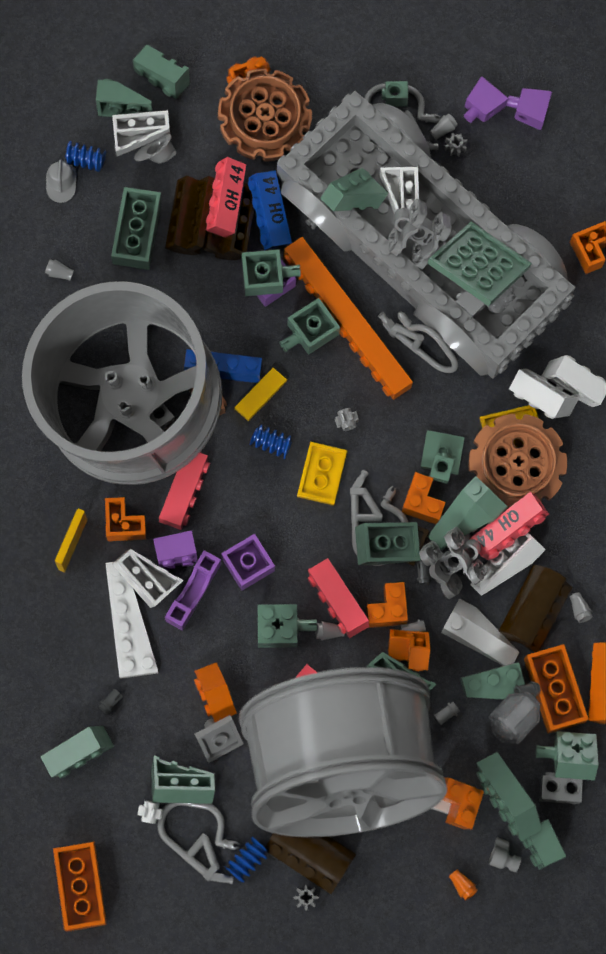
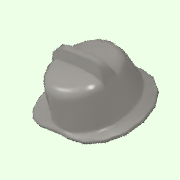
[134,134,176,164]
[46,160,76,203]

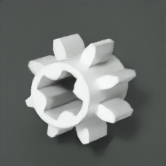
[137,801,163,824]

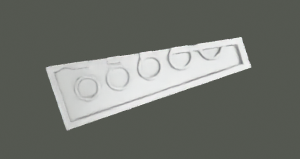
[106,562,158,679]

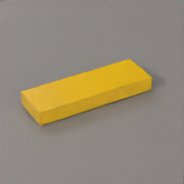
[235,368,287,421]

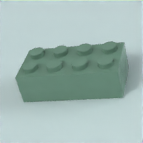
[111,187,162,270]
[476,752,542,841]

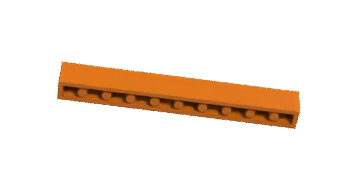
[283,237,413,400]

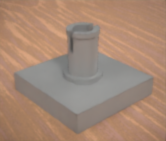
[195,715,243,763]

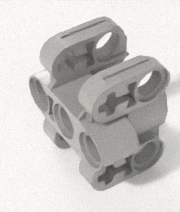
[388,199,451,269]
[419,527,487,599]

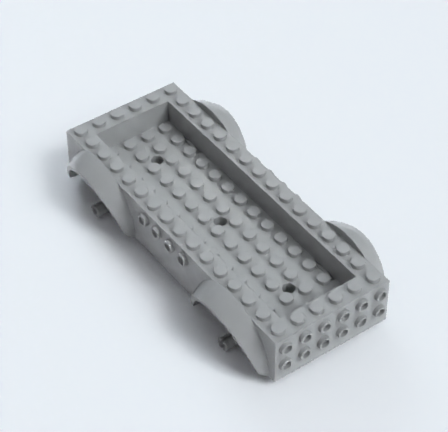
[277,91,576,379]

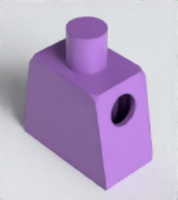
[464,77,508,122]
[506,88,552,130]

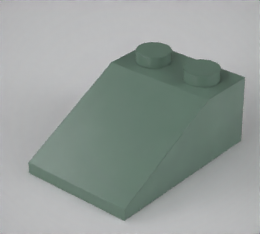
[96,79,153,117]
[355,522,421,565]

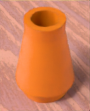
[449,869,478,901]

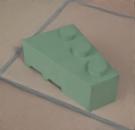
[133,45,190,99]
[151,756,215,804]

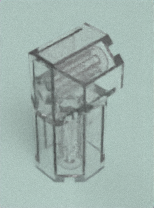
[489,692,540,744]

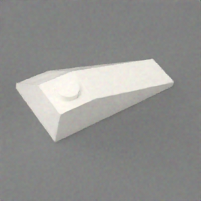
[470,533,546,596]
[441,598,519,666]

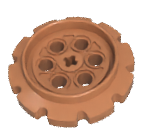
[218,69,312,161]
[468,414,567,510]

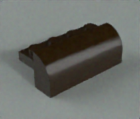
[165,175,215,255]
[203,182,254,260]
[499,565,573,653]
[265,833,356,894]

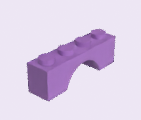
[165,550,221,631]

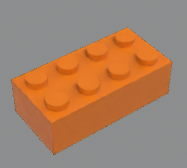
[524,644,589,734]
[53,842,107,932]

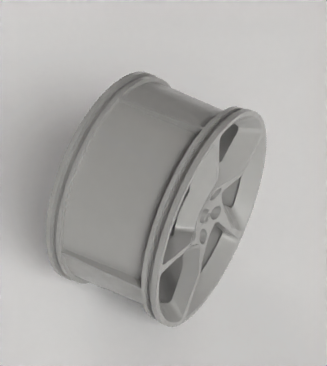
[22,281,222,485]
[239,668,447,837]

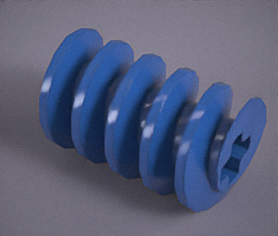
[65,141,106,172]
[249,424,292,459]
[224,837,267,883]

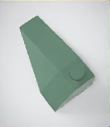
[427,476,508,550]

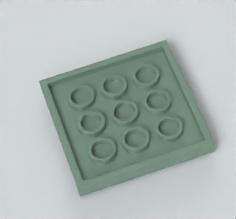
[428,222,532,306]

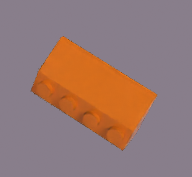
[588,642,606,725]

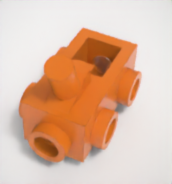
[226,56,271,84]

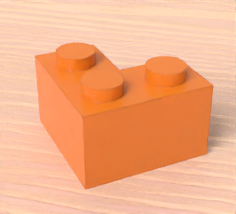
[570,221,606,274]
[402,472,446,525]
[105,497,146,541]
[366,582,408,628]
[388,629,430,671]
[194,662,237,722]
[442,777,484,829]

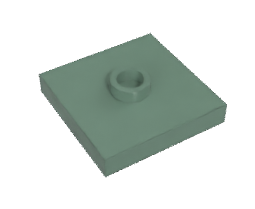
[420,430,464,475]

